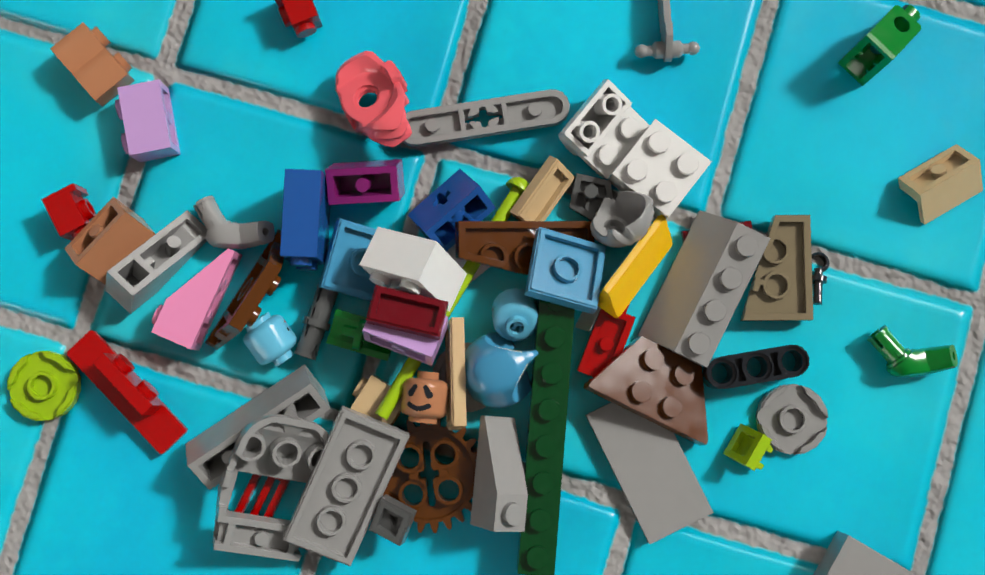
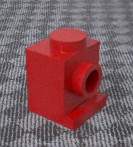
[275,0,323,38]
[41,183,96,241]

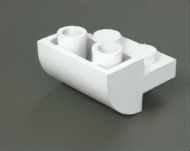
[558,79,650,179]

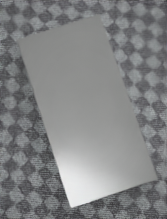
[585,402,714,544]
[283,405,410,566]

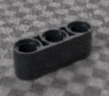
[702,345,809,389]

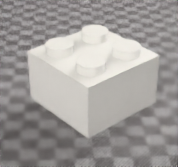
[609,119,712,220]
[359,227,467,312]

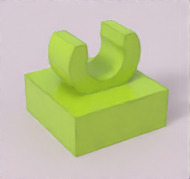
[723,423,773,471]

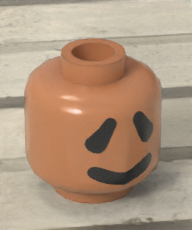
[401,371,449,424]

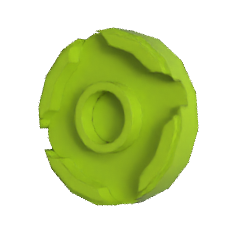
[7,351,81,421]

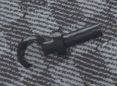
[812,252,830,305]

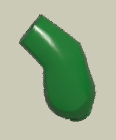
[867,325,958,377]

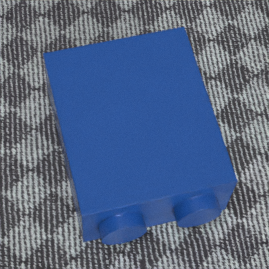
[280,169,331,271]

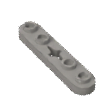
[403,89,570,147]

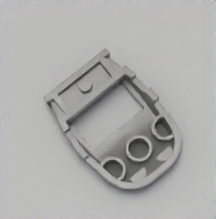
[213,414,329,562]

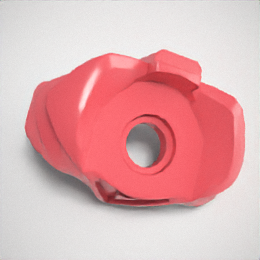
[335,51,412,147]

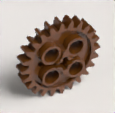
[383,419,477,533]

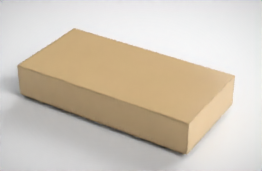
[510,155,576,221]

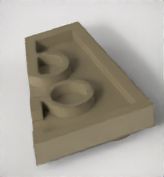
[740,215,813,321]

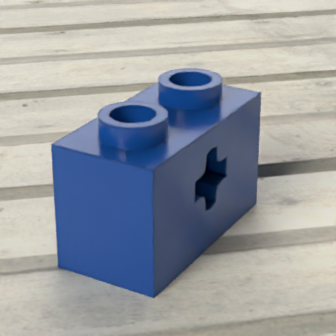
[407,169,496,252]

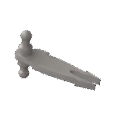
[635,0,700,62]

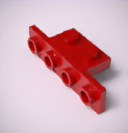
[67,330,188,454]

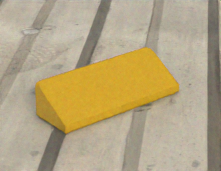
[598,215,673,318]

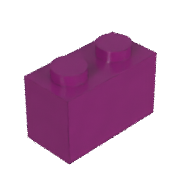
[325,159,405,205]

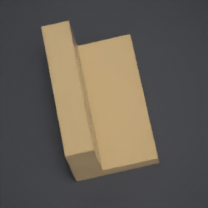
[898,144,983,225]

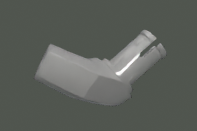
[193,196,275,249]

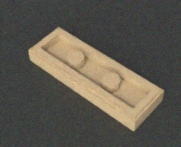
[445,317,467,430]

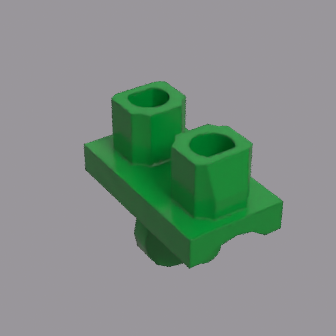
[326,309,391,361]

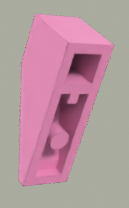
[151,248,242,350]

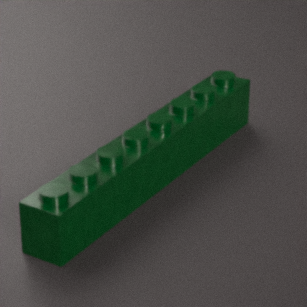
[517,299,575,575]

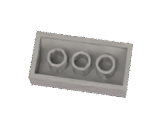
[638,210,771,367]

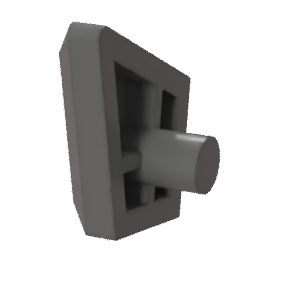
[569,173,613,221]

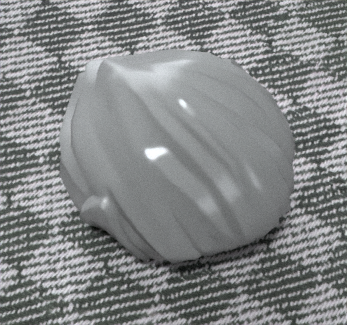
[590,191,654,248]

